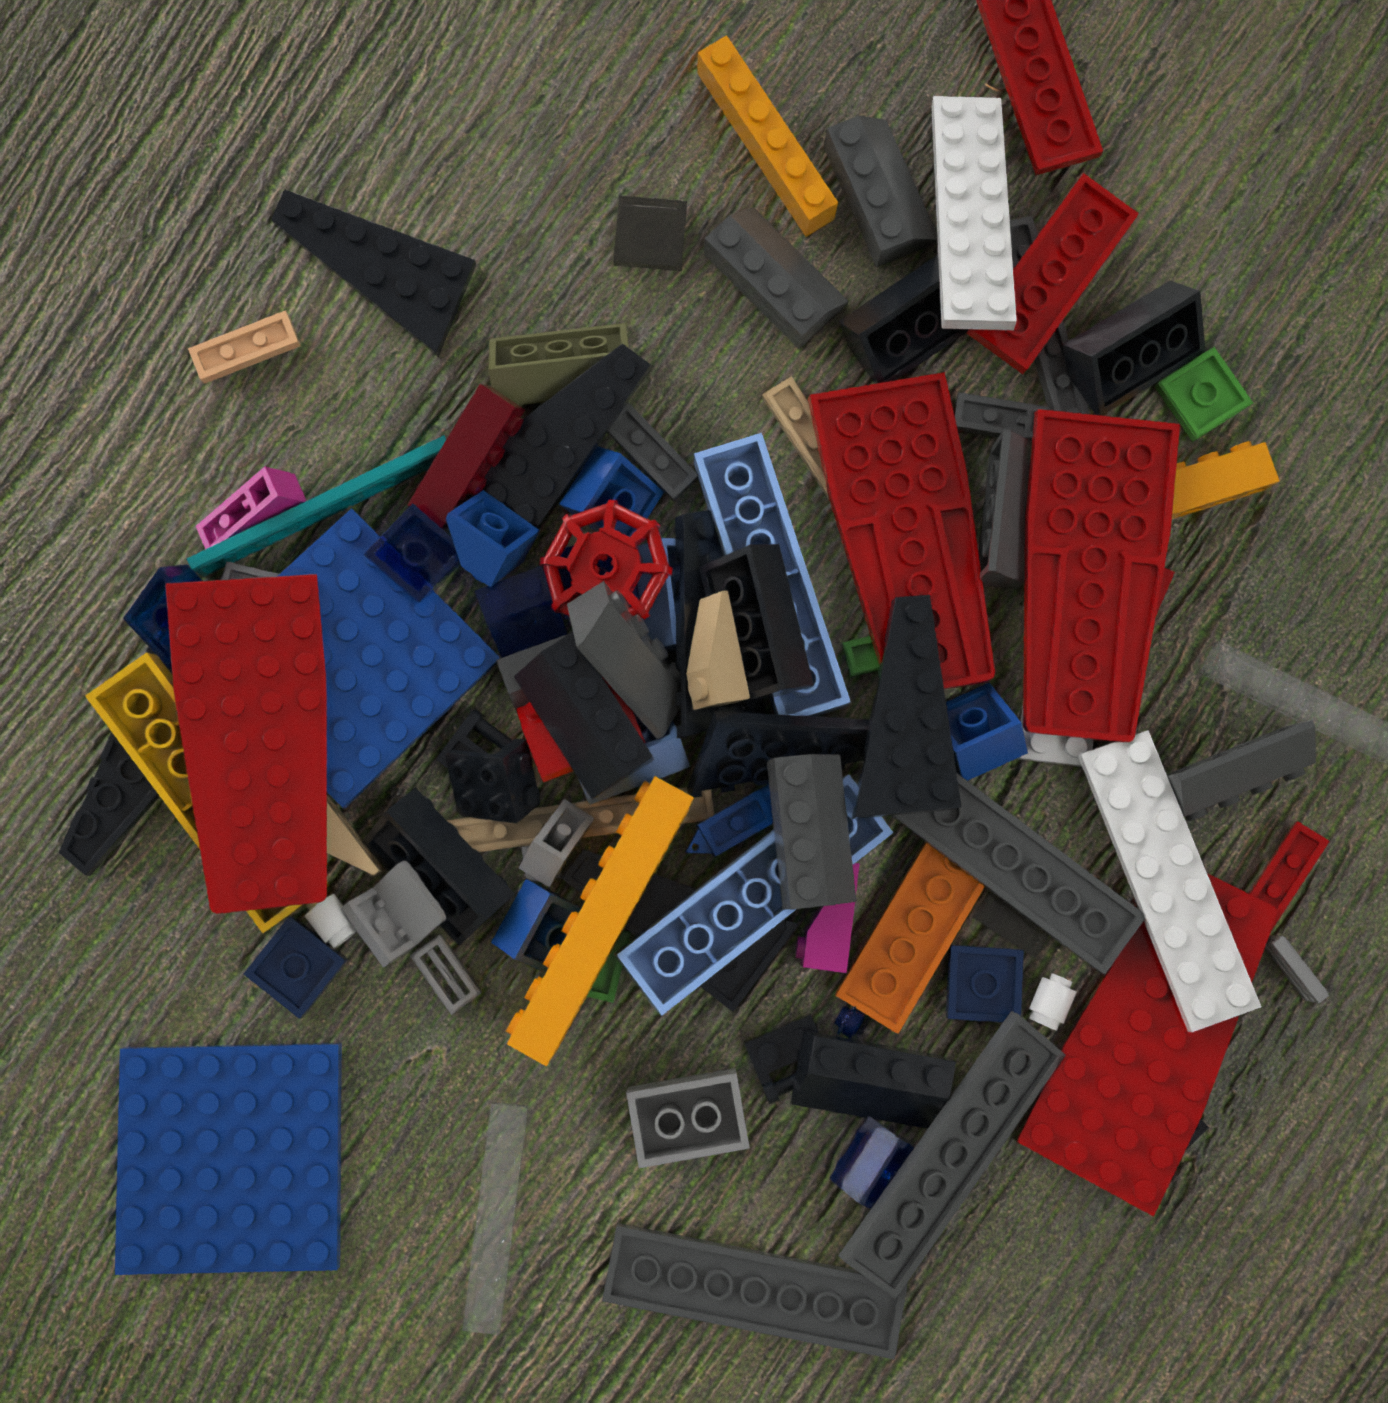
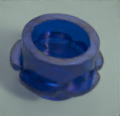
[834,1006,866,1039]

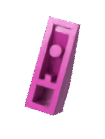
[196,466,307,549]
[795,863,860,973]

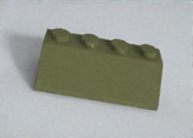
[488,323,629,407]

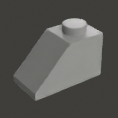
[519,799,594,887]

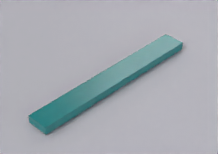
[186,435,446,577]

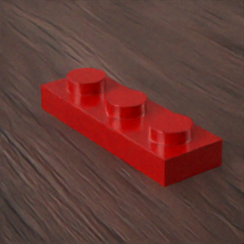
[1249,821,1330,931]

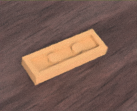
[188,310,301,384]

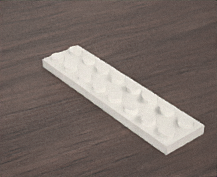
[931,96,1017,330]
[1078,730,1261,1032]

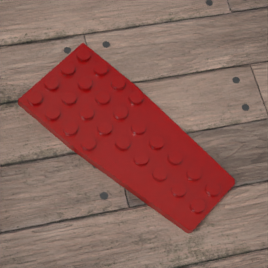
[808,372,995,690]
[1023,409,1180,742]
[166,574,327,914]
[1016,873,1277,1217]

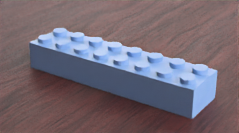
[694,433,851,717]
[614,775,893,1015]

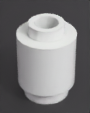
[305,894,357,949]
[1029,973,1076,1031]

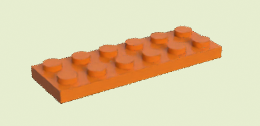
[834,842,985,1034]

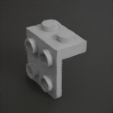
[341,861,446,968]

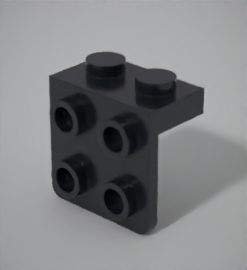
[445,738,540,824]

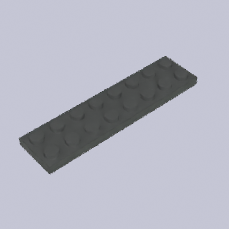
[892,774,1145,975]
[838,1011,1065,1299]
[602,1223,908,1360]

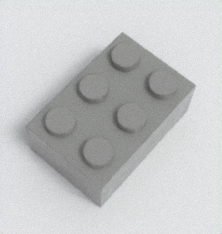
[626,1068,750,1168]

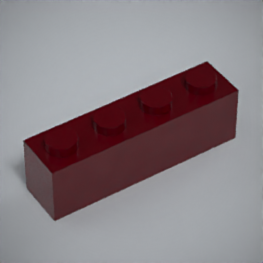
[407,384,525,529]

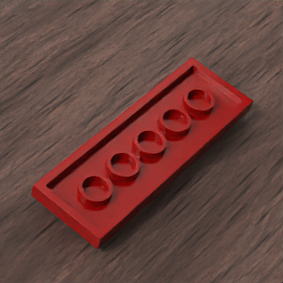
[976,0,1103,176]
[966,173,1139,375]

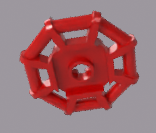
[540,499,673,620]

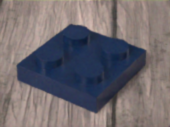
[244,915,348,1019]
[946,945,1024,1022]

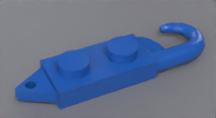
[685,784,773,857]

